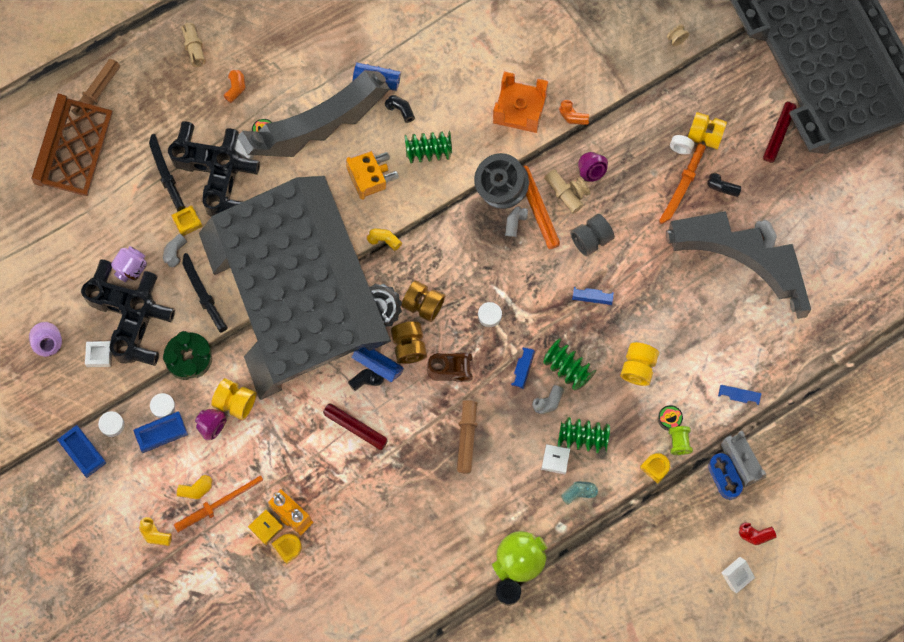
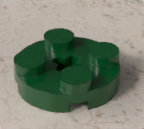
[163,331,212,380]

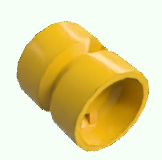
[688,112,727,150]
[620,342,660,386]
[211,378,257,420]

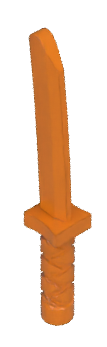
[659,144,706,224]
[173,476,263,533]

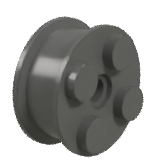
[474,153,529,209]

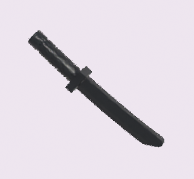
[149,134,186,211]
[182,253,228,333]

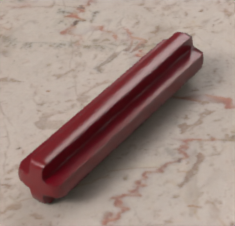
[763,101,797,163]
[323,403,388,450]

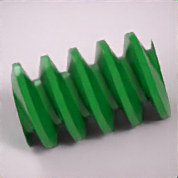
[404,131,452,163]
[543,338,597,391]
[558,417,610,454]

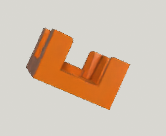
[493,71,548,133]

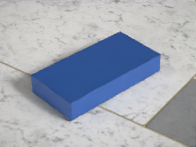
[351,347,404,382]
[133,411,188,453]
[57,425,106,478]

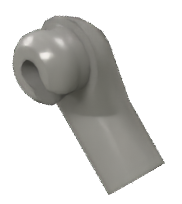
[505,206,528,237]
[755,220,777,249]
[163,234,187,268]
[532,385,564,414]

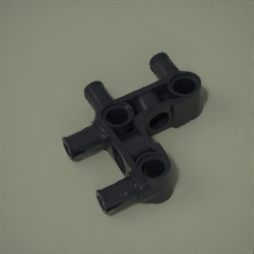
[168,121,260,217]
[81,259,175,366]

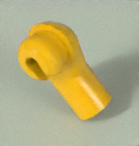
[367,228,402,251]
[177,475,212,499]
[139,517,172,546]

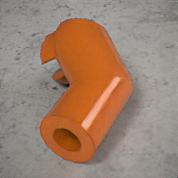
[223,70,245,103]
[559,100,589,125]

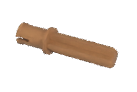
[71,59,120,117]
[457,400,478,474]

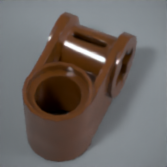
[427,353,473,382]

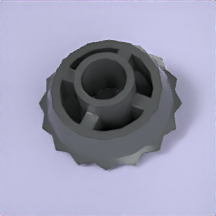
[369,283,402,327]

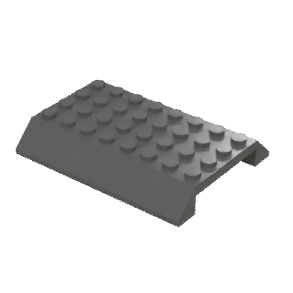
[730,0,904,154]
[199,176,391,400]

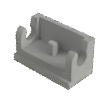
[721,431,767,488]

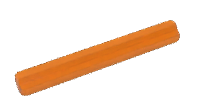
[523,166,560,249]

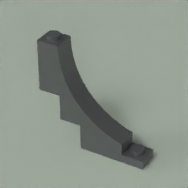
[237,70,390,157]
[666,211,811,319]

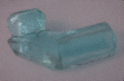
[560,481,598,505]

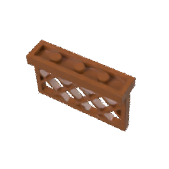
[31,93,113,196]

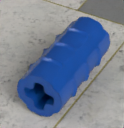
[353,62,401,91]

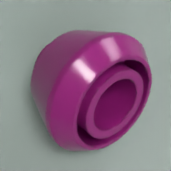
[578,152,608,182]
[195,409,227,440]

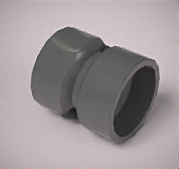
[570,214,615,257]

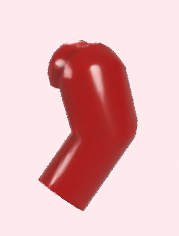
[739,522,777,545]

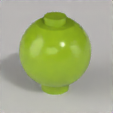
[492,531,548,582]

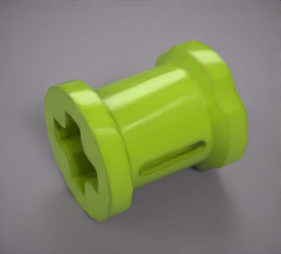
[668,426,693,456]

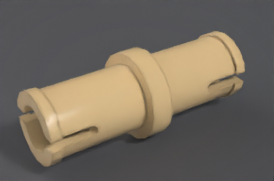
[181,23,206,67]
[544,169,584,214]

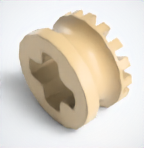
[667,24,690,46]
[569,177,590,200]

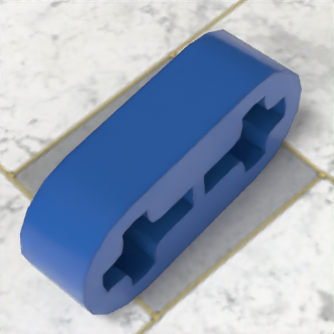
[708,453,743,500]

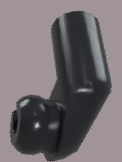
[385,95,415,123]
[707,173,741,197]
[348,369,384,391]

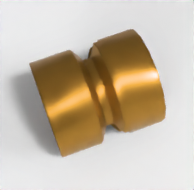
[401,280,445,322]
[391,322,427,364]

